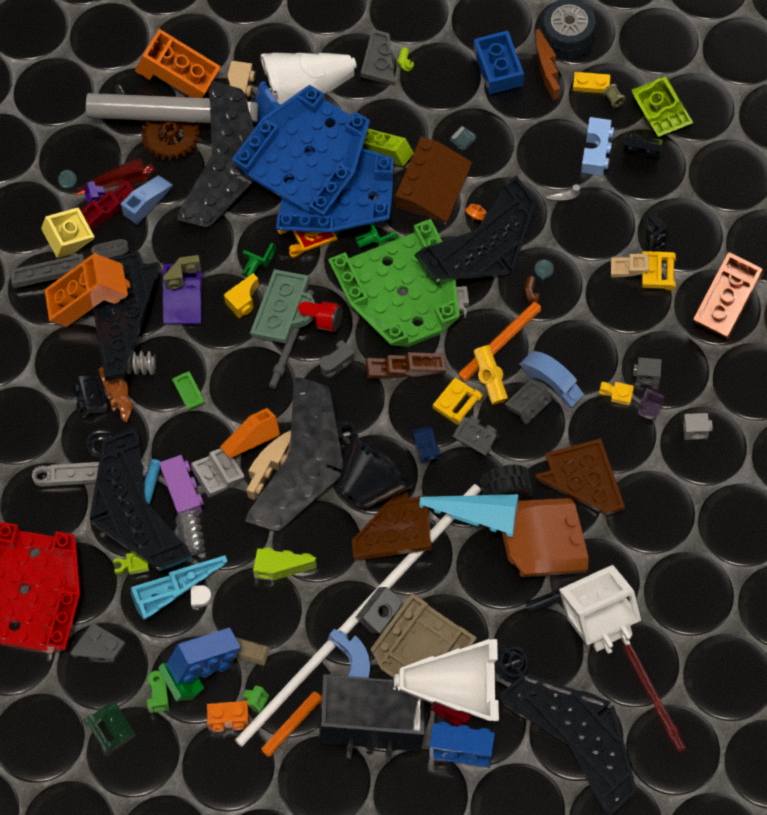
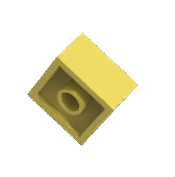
[41,207,94,258]

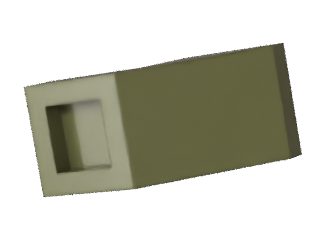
[163,255,201,289]

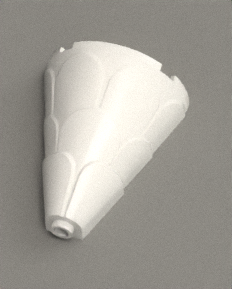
[260,53,357,105]
[394,639,499,721]

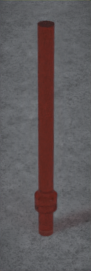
[623,643,686,752]

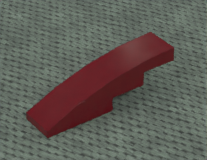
[81,180,135,230]

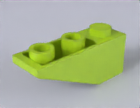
[363,129,414,166]
[253,548,317,580]

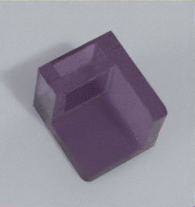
[638,389,665,421]

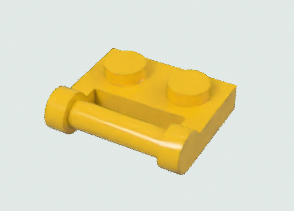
[642,251,676,290]
[433,377,483,425]

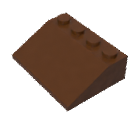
[395,137,472,223]

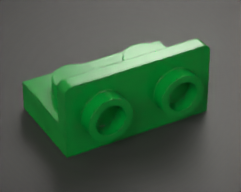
[158,663,204,701]

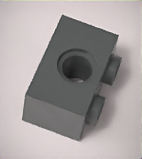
[355,587,403,633]

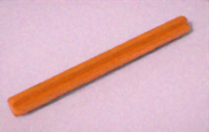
[459,302,541,382]

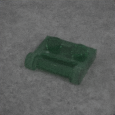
[83,701,136,754]

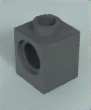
[633,357,662,385]

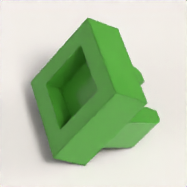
[242,685,269,713]

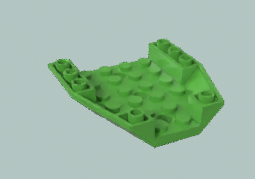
[328,219,460,347]

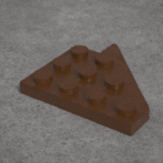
[535,438,625,515]
[352,490,432,561]

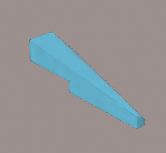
[419,494,518,537]
[131,556,227,620]

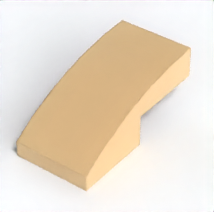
[611,254,649,278]

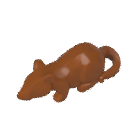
[98,367,134,422]

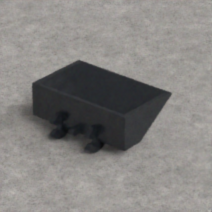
[318,674,424,762]

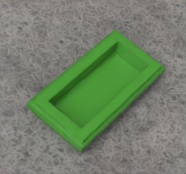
[172,371,205,410]

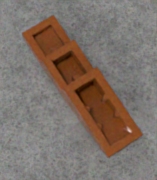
[535,29,561,100]

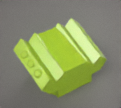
[632,76,693,137]

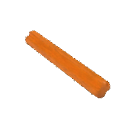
[261,691,321,757]

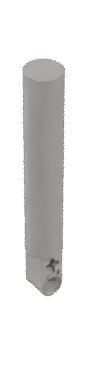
[86,93,259,123]

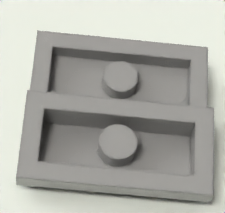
[190,448,245,497]

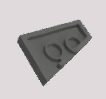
[360,29,395,86]

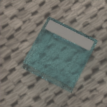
[450,126,476,150]

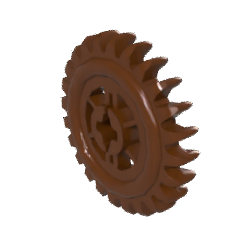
[141,120,201,161]

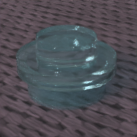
[58,170,77,188]
[535,260,554,278]

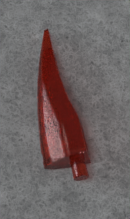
[75,158,154,194]

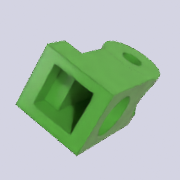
[147,671,170,713]

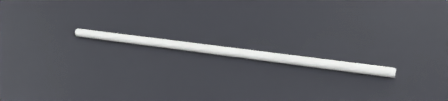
[235,484,481,747]

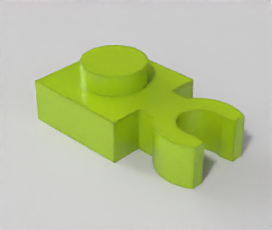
[113,553,149,575]

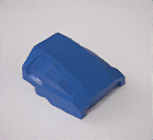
[254,81,280,125]

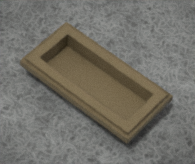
[235,637,271,666]

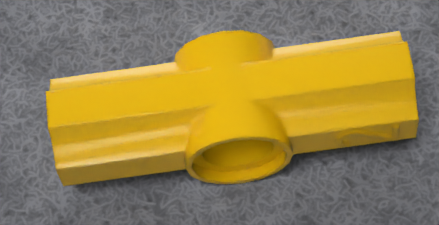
[474,345,508,405]

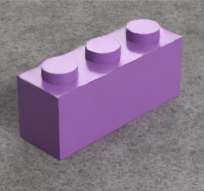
[159,455,204,520]

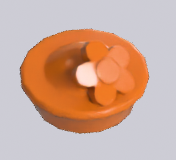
[465,204,486,221]

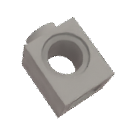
[683,413,712,440]

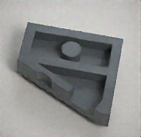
[70,622,126,661]

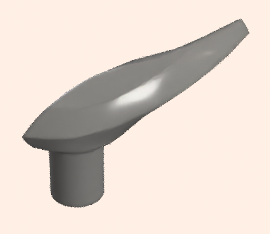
[546,184,581,201]

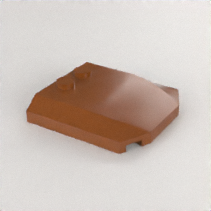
[502,498,589,577]

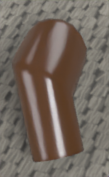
[524,276,539,303]

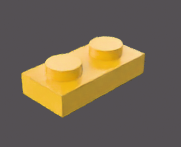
[573,72,610,93]

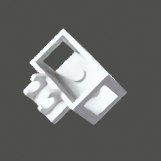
[559,565,641,654]

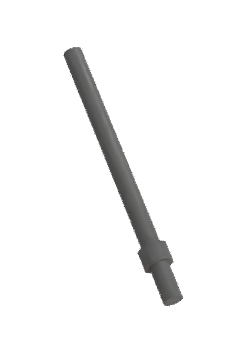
[269,290,314,389]

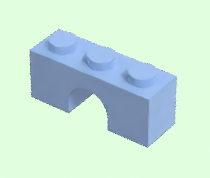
[581,117,614,176]

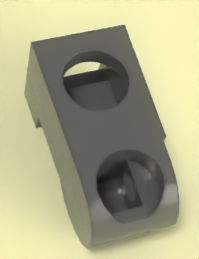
[320,340,354,377]

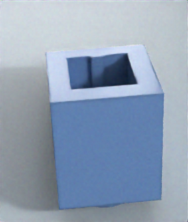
[121,175,173,225]

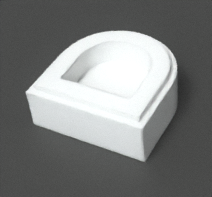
[191,586,211,607]

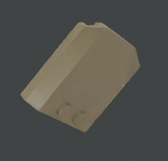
[371,593,477,679]

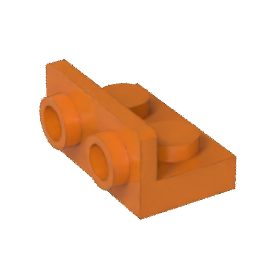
[207,701,249,732]

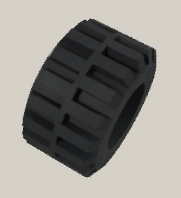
[480,465,533,501]

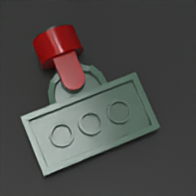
[250,269,343,344]

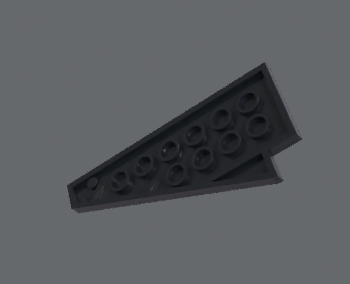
[93,252,161,381]

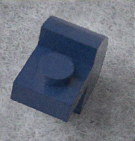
[411,426,440,463]

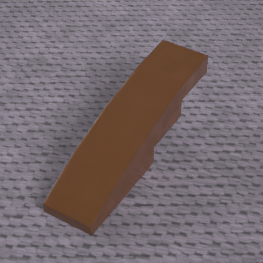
[365,352,446,378]

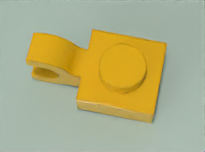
[599,382,634,406]

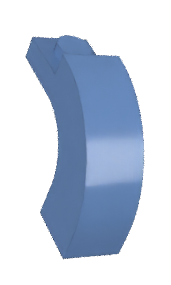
[520,351,584,407]
[328,629,370,678]

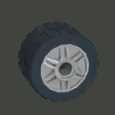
[542,0,596,59]

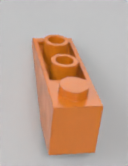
[220,408,280,458]

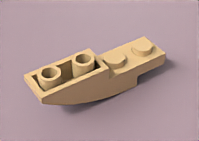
[247,430,291,500]

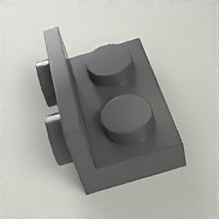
[505,379,552,424]
[453,415,500,456]

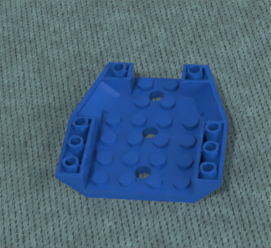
[232,85,370,216]
[276,148,394,232]

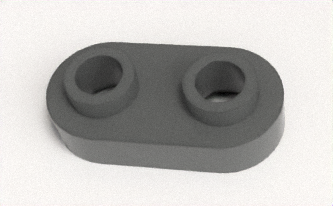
[91,239,129,258]

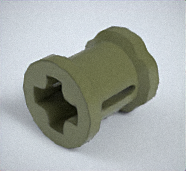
[603,84,626,108]

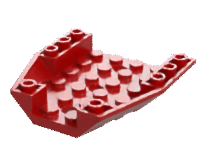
[0,522,80,653]

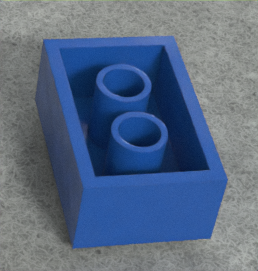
[474,31,524,94]
[166,628,241,684]
[429,722,495,768]

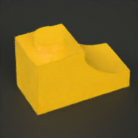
[224,273,259,318]

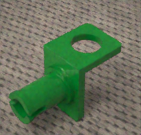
[355,223,399,248]
[241,243,276,278]

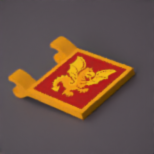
[278,230,337,258]

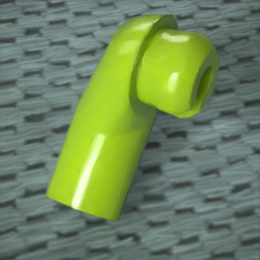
[397,47,414,71]

